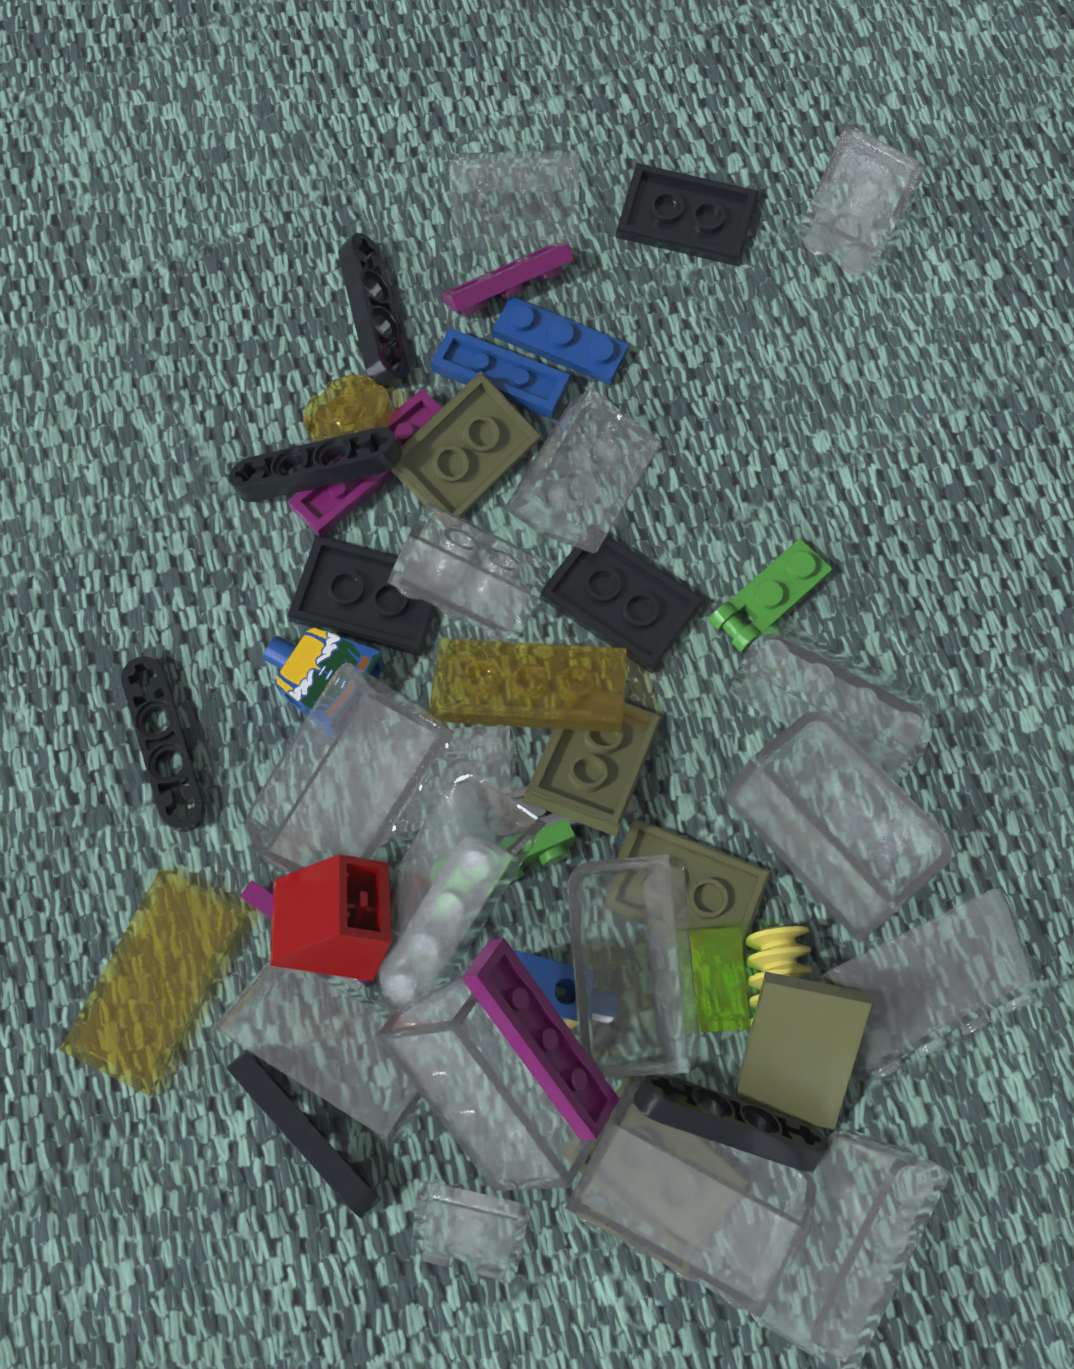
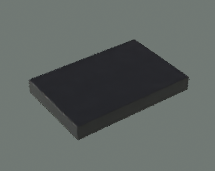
[615,163,759,267]
[538,525,705,674]
[287,535,448,656]

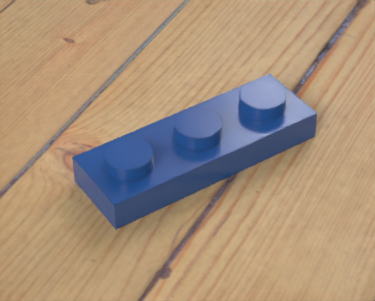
[492,296,629,386]
[431,327,570,419]

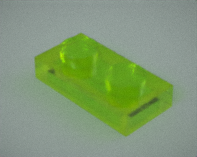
[689,924,750,1033]

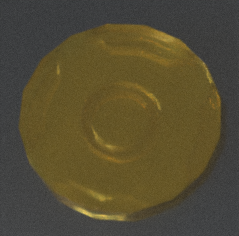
[303,375,392,442]

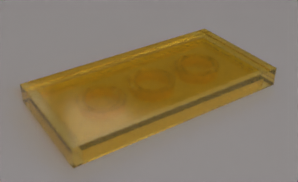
[428,638,627,733]
[59,868,250,1096]

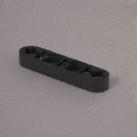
[338,233,409,389]
[229,427,402,502]
[121,656,206,833]
[226,1049,381,1219]
[633,1071,828,1172]

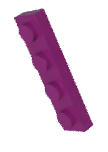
[288,389,442,537]
[461,938,620,1141]

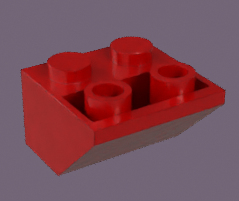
[270,854,391,981]

